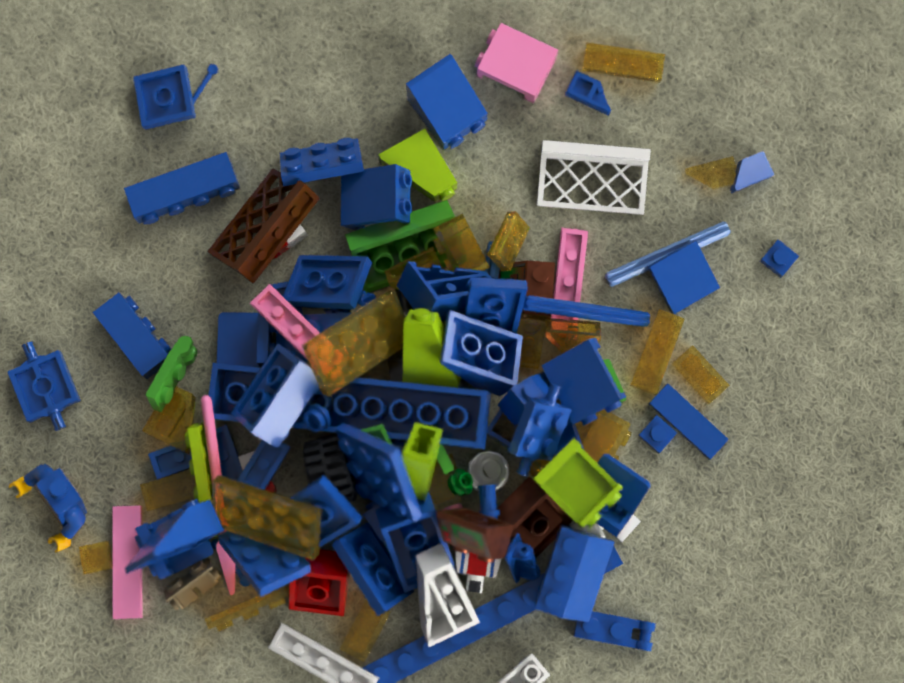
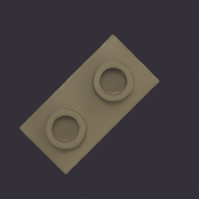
[164,558,222,611]

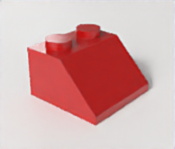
[289,547,350,616]

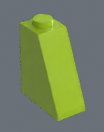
[378,129,457,202]
[403,308,462,388]
[402,422,443,501]

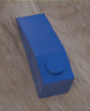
[497,372,559,426]

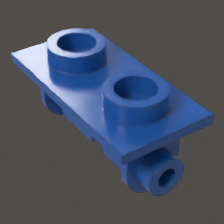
[505,533,541,584]

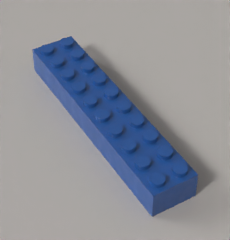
[208,363,491,450]

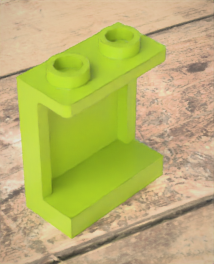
[533,438,623,528]

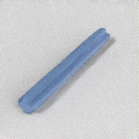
[605,222,730,287]

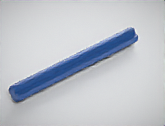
[523,295,650,327]

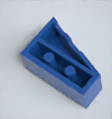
[397,261,491,321]

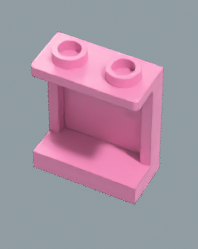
[475,23,558,104]

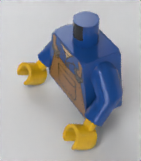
[9,464,87,553]

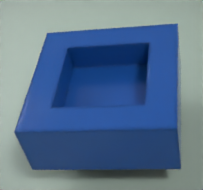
[760,239,799,278]
[638,415,677,454]

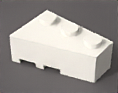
[416,543,480,647]

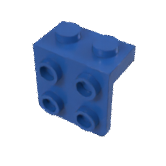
[217,312,276,367]
[596,454,651,537]
[135,508,214,579]

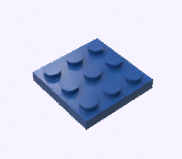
[335,423,422,522]

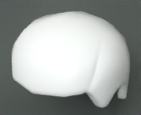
[468,450,509,492]

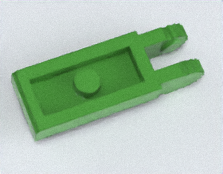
[145,336,198,412]

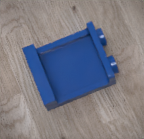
[341,164,412,230]
[541,338,627,426]

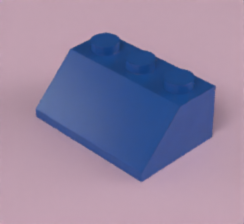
[231,344,325,448]
[535,524,615,622]

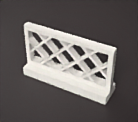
[537,140,651,215]

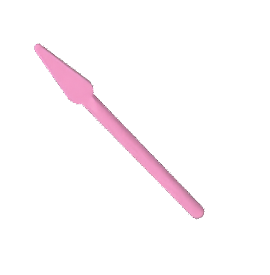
[201,395,236,595]

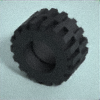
[303,433,357,503]

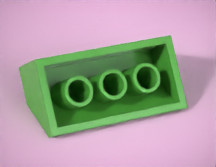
[345,200,467,293]

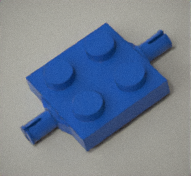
[7,341,81,431]
[508,383,572,476]

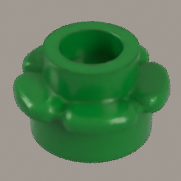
[447,468,473,496]

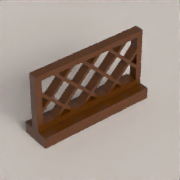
[207,168,320,284]

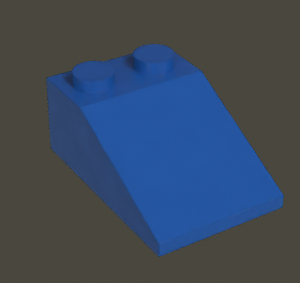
[440,310,523,396]
[375,491,457,592]
[125,499,224,574]

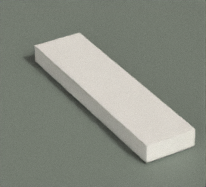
[268,623,379,683]

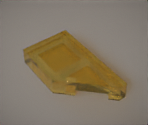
[685,156,736,189]

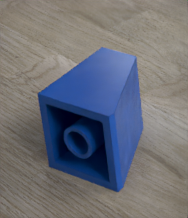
[406,53,488,150]

